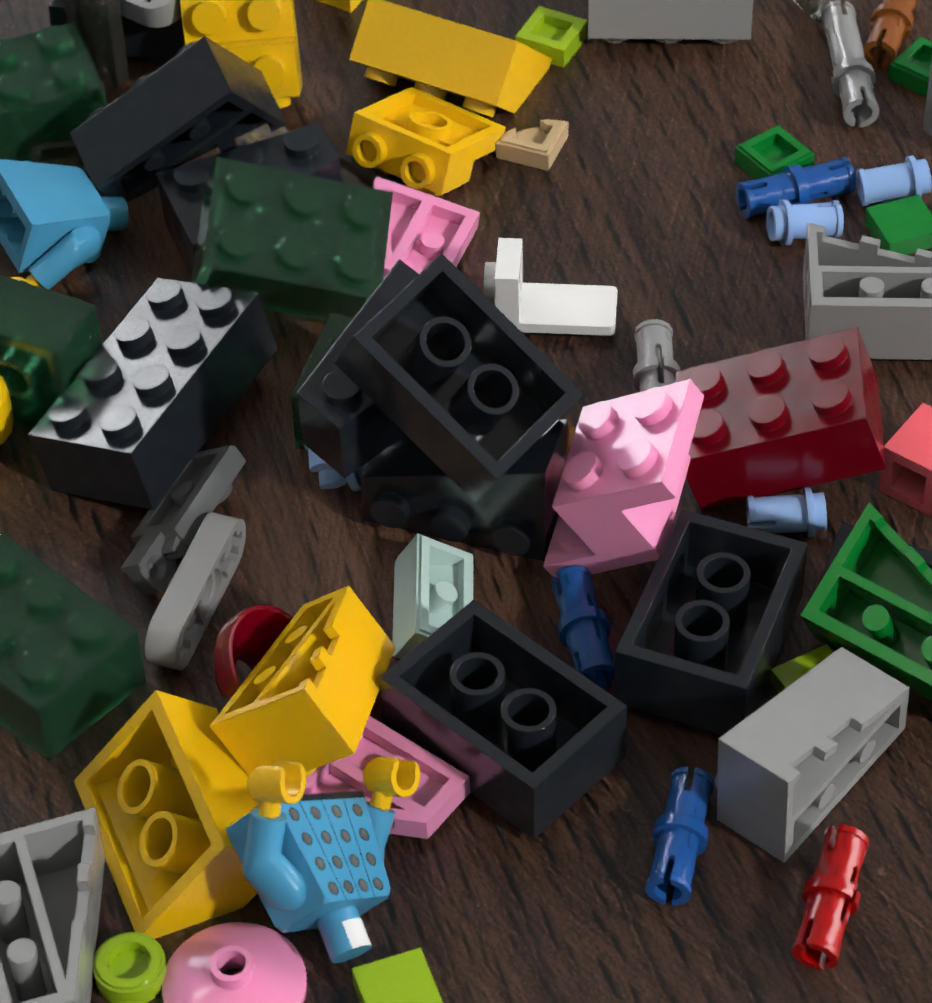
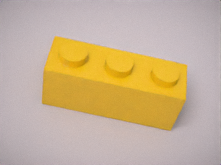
[349,0,552,118]
[74,690,260,939]

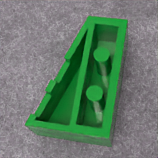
[800,502,932,701]

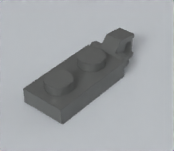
[121,445,246,596]

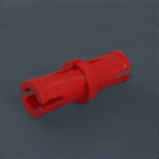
[792,824,869,970]

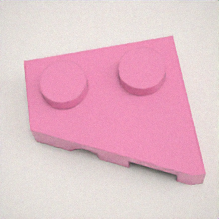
[371,176,480,282]
[304,716,471,839]

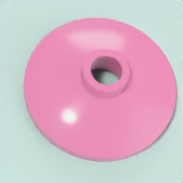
[162,922,307,1003]

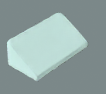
[392,533,473,659]

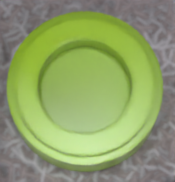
[93,932,167,1003]

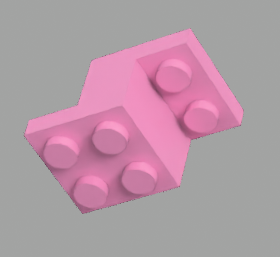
[543,379,704,578]

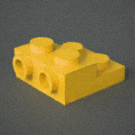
[180,0,303,108]
[345,87,506,196]

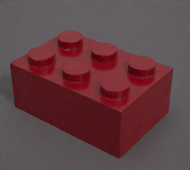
[676,327,886,511]

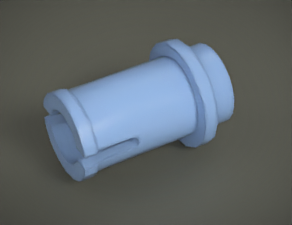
[856,155,932,206]
[766,199,844,246]
[746,487,827,538]

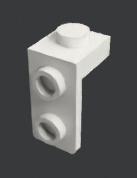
[484,238,617,336]

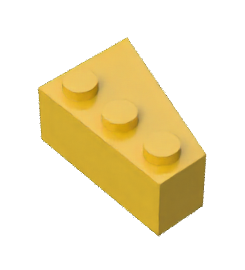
[210,585,396,777]

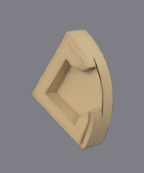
[496,119,568,171]

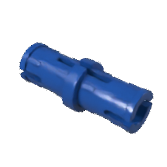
[736,157,856,219]
[551,565,615,690]
[645,767,715,906]

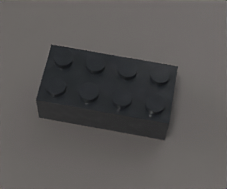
[28,278,277,510]

